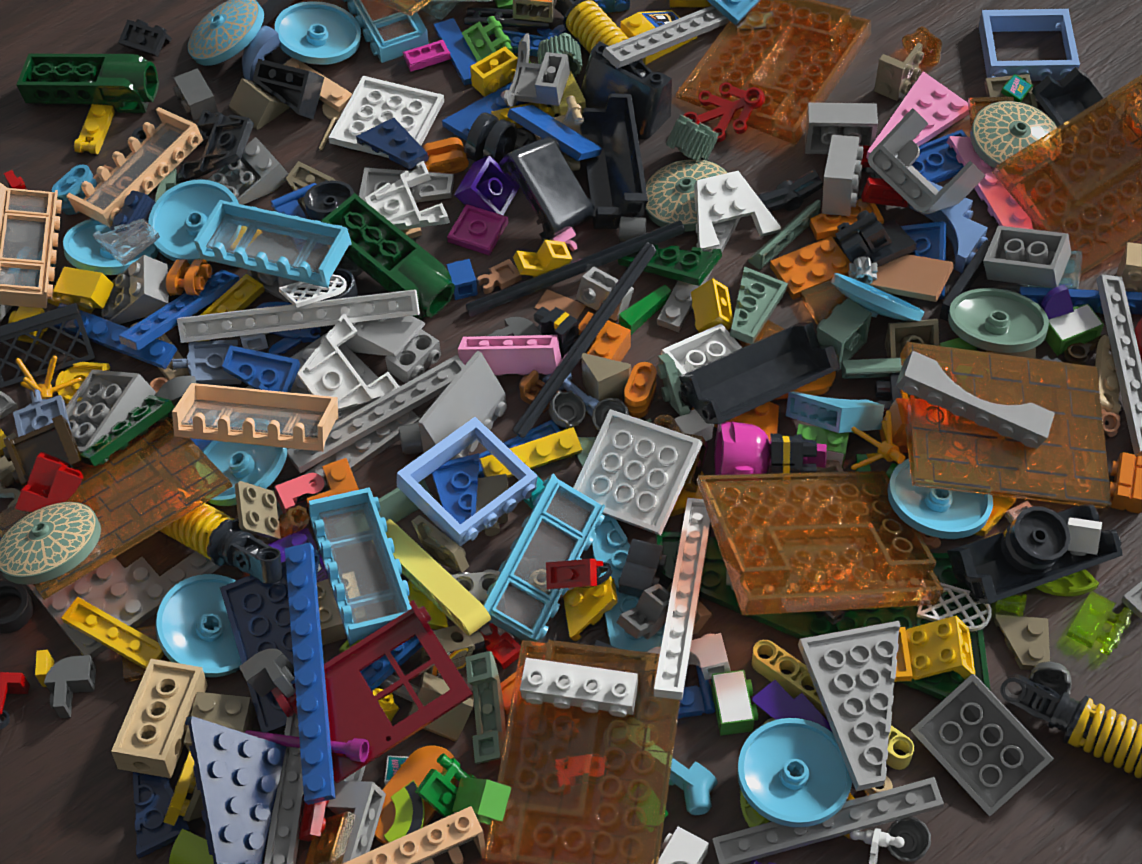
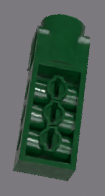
[16,53,159,113]
[321,193,455,320]

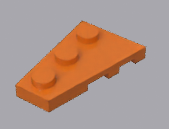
[810,198,884,240]

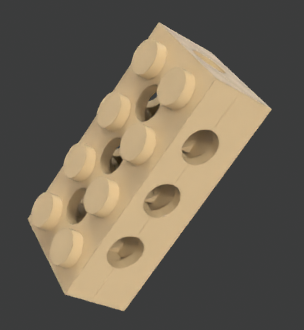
[111,659,208,778]

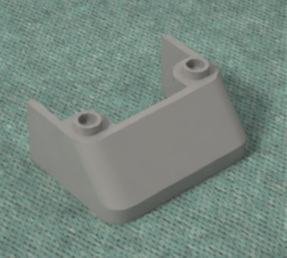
[868,108,986,215]

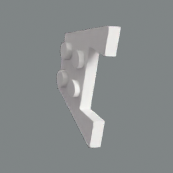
[365,161,450,230]
[694,171,781,251]
[297,314,399,411]

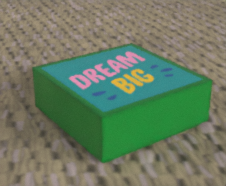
[1001,74,1033,103]

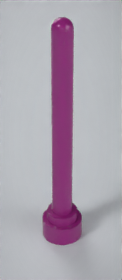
[244,731,369,762]

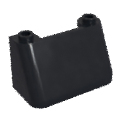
[581,41,672,139]
[498,136,595,242]

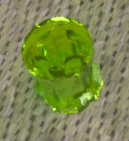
[995,594,1027,617]

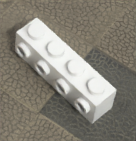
[520,658,638,717]

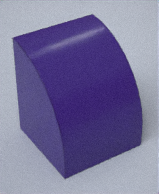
[1041,285,1074,319]

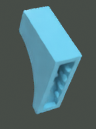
[786,391,884,433]

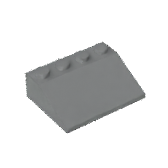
[418,351,507,460]
[66,370,156,470]
[911,674,1053,816]

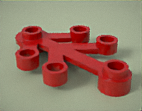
[683,82,765,142]

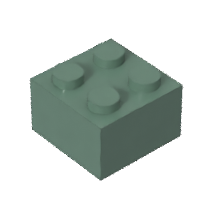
[816,298,872,372]

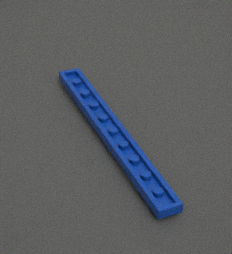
[285,542,335,805]

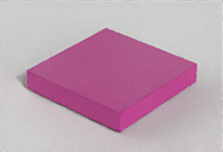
[447,204,508,255]

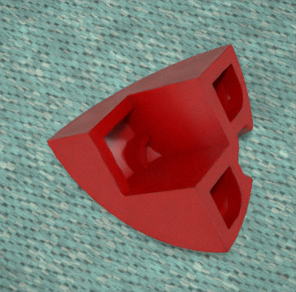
[15,452,83,512]

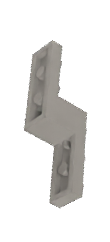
[327,765,386,864]

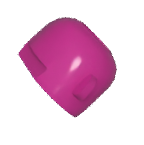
[714,422,771,487]

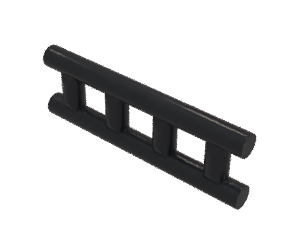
[464,7,550,29]

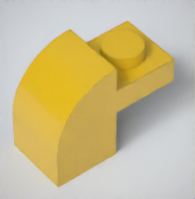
[513,240,572,277]

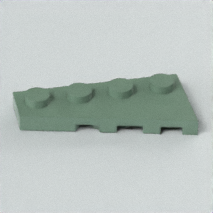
[730,267,788,344]

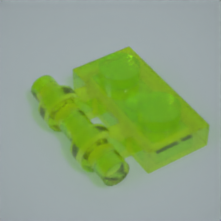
[1066,591,1133,655]

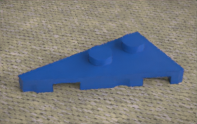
[901,221,947,299]

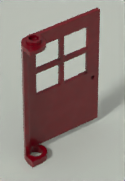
[271,600,473,783]

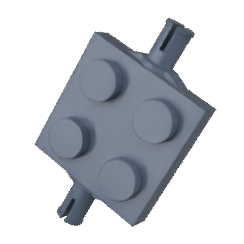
[172,340,241,385]
[13,389,71,437]

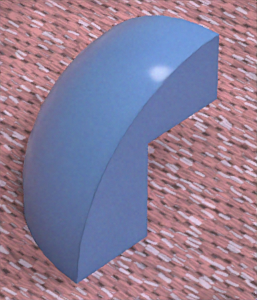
[242,26,281,81]

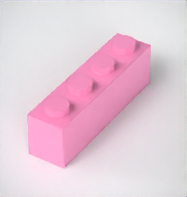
[458,335,561,375]

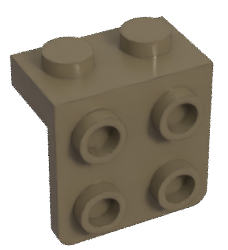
[874,42,924,101]
[235,481,281,545]

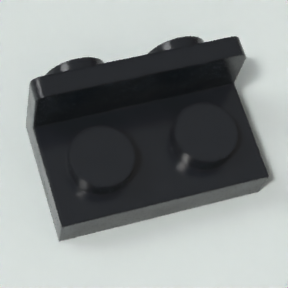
[118,19,172,57]

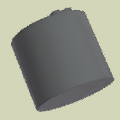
[619,217,646,243]
[398,423,423,456]

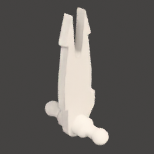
[850,828,905,864]

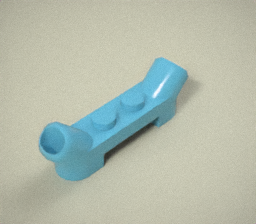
[604,717,718,815]

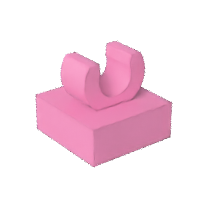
[550,227,577,252]

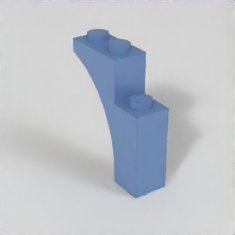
[910,181,988,273]

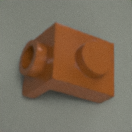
[519,370,559,413]

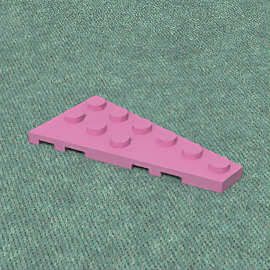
[866,72,973,159]
[947,136,1033,229]

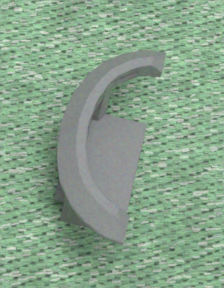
[501,34,570,107]

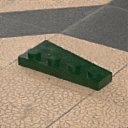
[618,245,722,286]
[80,395,175,466]

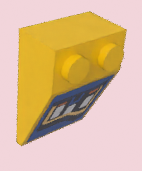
[621,10,697,65]

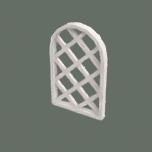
[279,274,346,308]
[916,579,991,632]

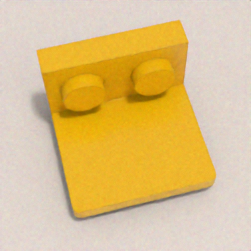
[906,616,975,680]

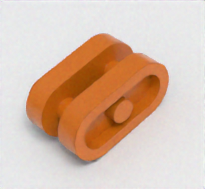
[422,137,469,174]
[166,259,212,295]
[624,362,657,418]

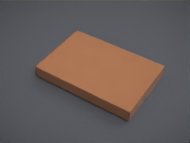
[870,254,954,302]

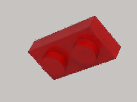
[298,800,329,841]

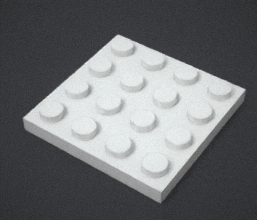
[329,76,444,158]
[571,409,702,536]

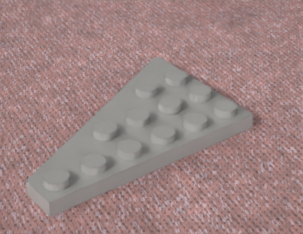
[798,621,900,791]

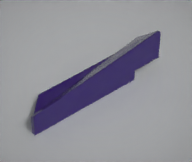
[752,680,853,783]

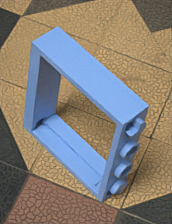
[979,9,1080,81]
[397,417,538,546]

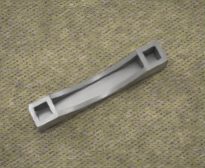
[895,351,1055,449]

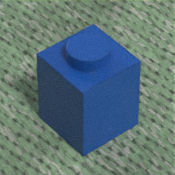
[447,259,478,300]

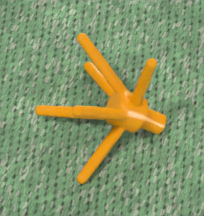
[16,356,82,399]
[851,410,905,470]

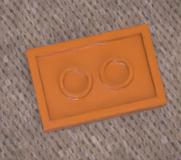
[770,236,851,300]

